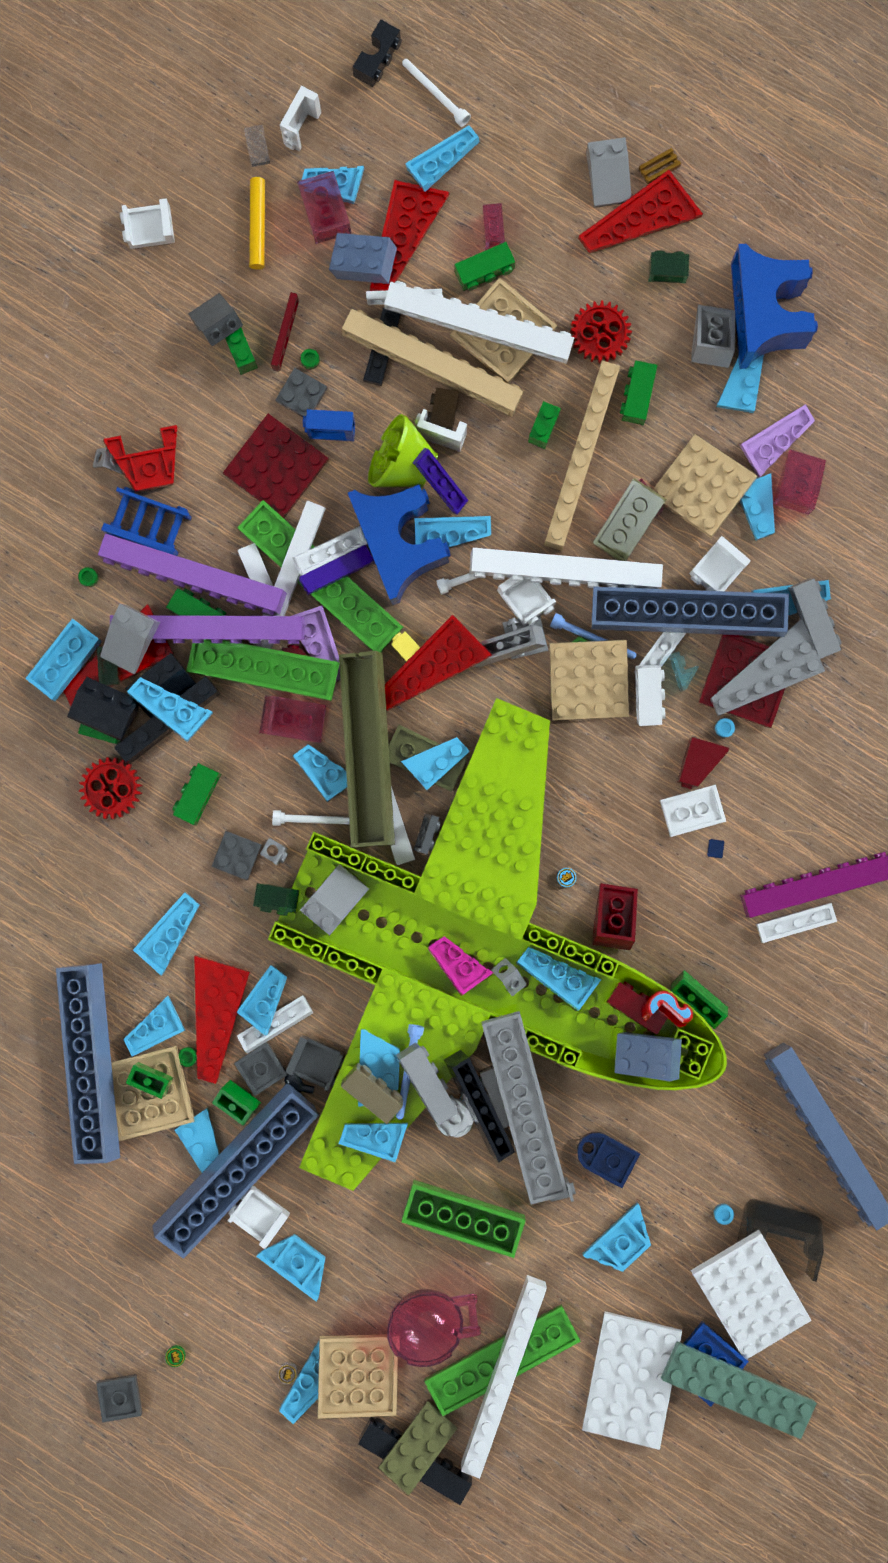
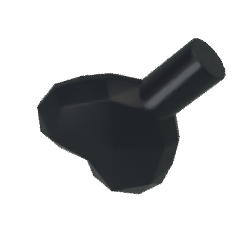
[283,1074,315,1094]

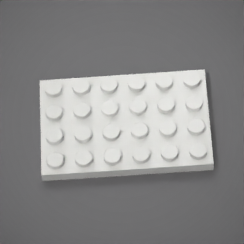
[691,1230,812,1359]
[582,1311,682,1450]

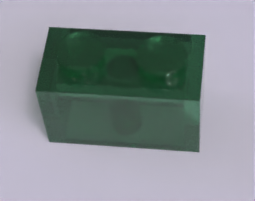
[648,250,689,283]
[253,883,299,916]

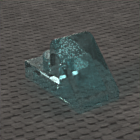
[669,652,699,692]

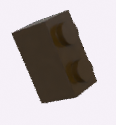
[427,387,459,431]

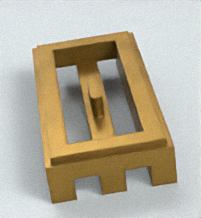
[639,148,681,184]

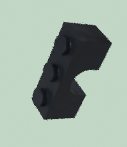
[352,19,402,87]

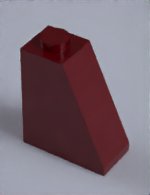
[677,737,729,790]

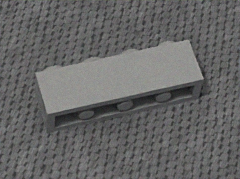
[788,578,841,659]
[473,625,546,668]
[396,1042,459,1126]

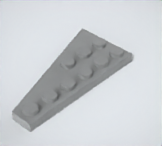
[710,619,825,716]

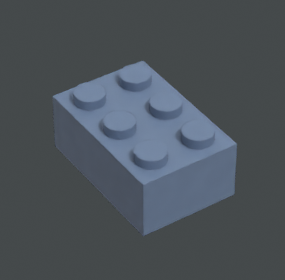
[329,233,397,284]
[615,1032,682,1081]

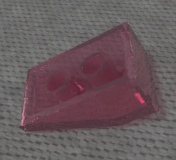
[297,171,351,244]
[773,449,826,515]
[259,695,326,743]

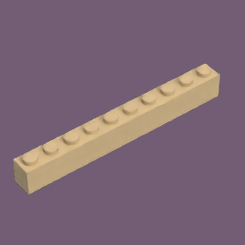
[342,309,523,417]
[544,360,620,551]

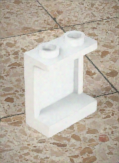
[280,86,321,151]
[120,198,175,249]
[415,409,467,452]
[689,536,751,591]
[497,577,556,626]
[228,1186,290,1249]

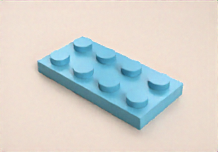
[25,618,102,701]

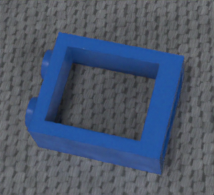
[303,409,355,441]

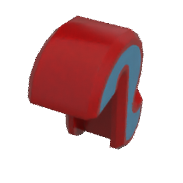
[642,991,693,1027]

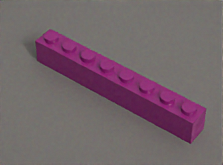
[740,852,888,918]

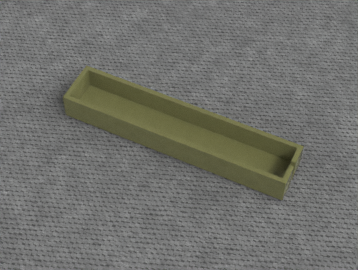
[339,651,395,848]

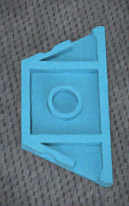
[358,1029,400,1107]
[582,1202,651,1272]
[256,1234,326,1302]

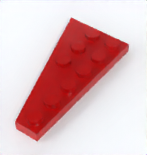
[578,170,703,253]
[370,180,450,291]
[63,604,174,706]
[385,615,493,711]
[194,955,250,1084]

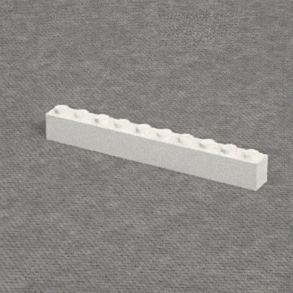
[384,281,574,364]
[469,548,663,589]
[461,1275,547,1478]

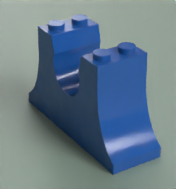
[731,244,818,369]
[348,485,451,605]

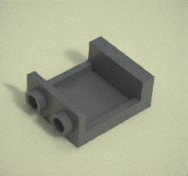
[188,293,243,346]
[285,1035,344,1091]

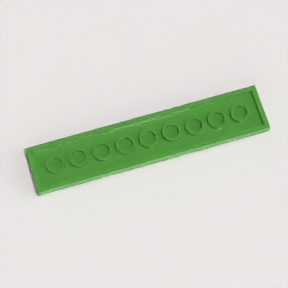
[237,500,404,653]

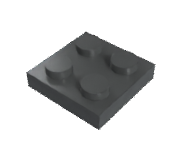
[276,368,328,417]
[413,814,440,854]
[211,831,262,880]
[234,1041,288,1096]
[96,1374,142,1423]

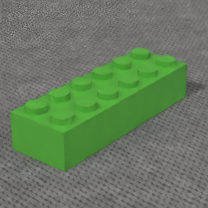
[401,1180,526,1258]

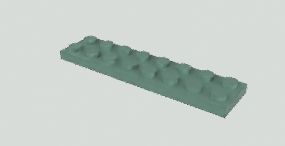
[661,1341,817,1439]

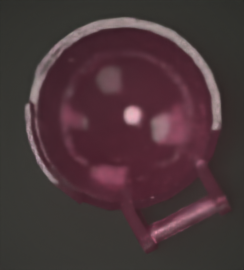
[387,1289,481,1367]

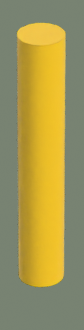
[249,177,265,270]

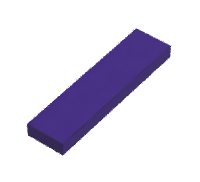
[413,448,468,514]
[299,545,374,595]

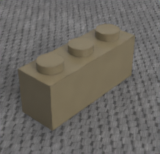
[341,1063,403,1124]

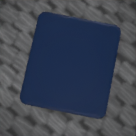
[707,839,724,858]

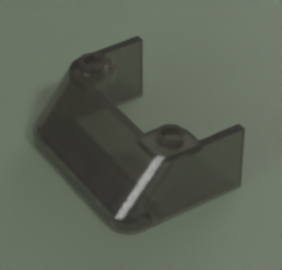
[736,1199,824,1282]

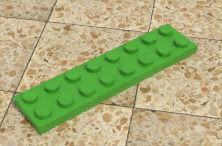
[186,640,340,701]
[424,1304,581,1416]

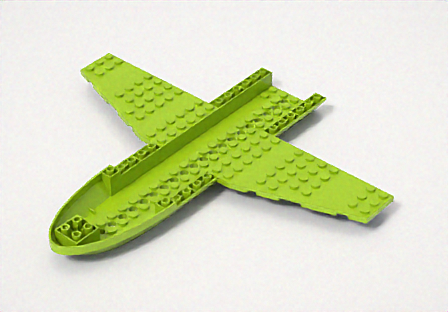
[268,698,727,1191]

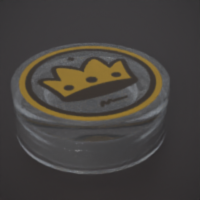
[278,1362,298,1384]

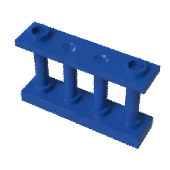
[101,487,192,556]

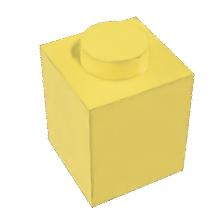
[391,632,420,662]

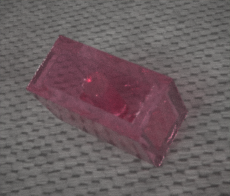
[482,203,505,250]

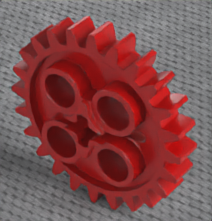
[570,300,632,364]
[79,757,143,819]

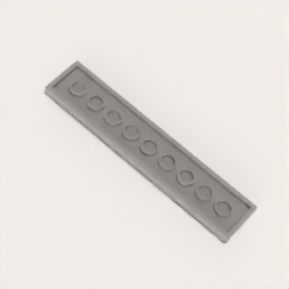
[481,1011,568,1205]

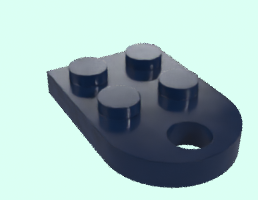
[577,1132,640,1188]

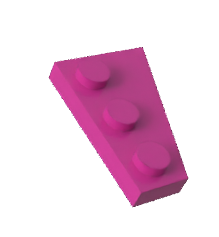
[427,936,493,996]

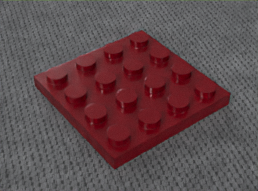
[223,413,329,518]
[698,635,785,728]

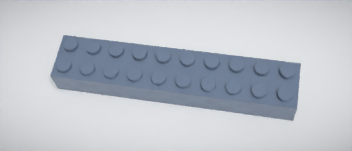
[591,587,789,637]
[56,963,120,1164]
[764,1043,888,1231]
[152,1083,319,1259]

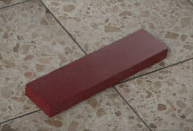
[271,292,299,372]

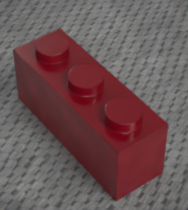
[606,981,667,1035]

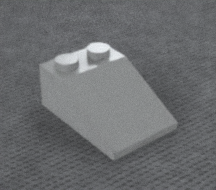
[586,137,631,207]
[691,305,735,368]
[100,604,160,674]
[300,864,369,936]

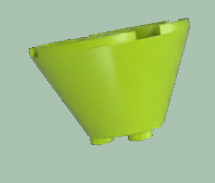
[368,414,438,488]

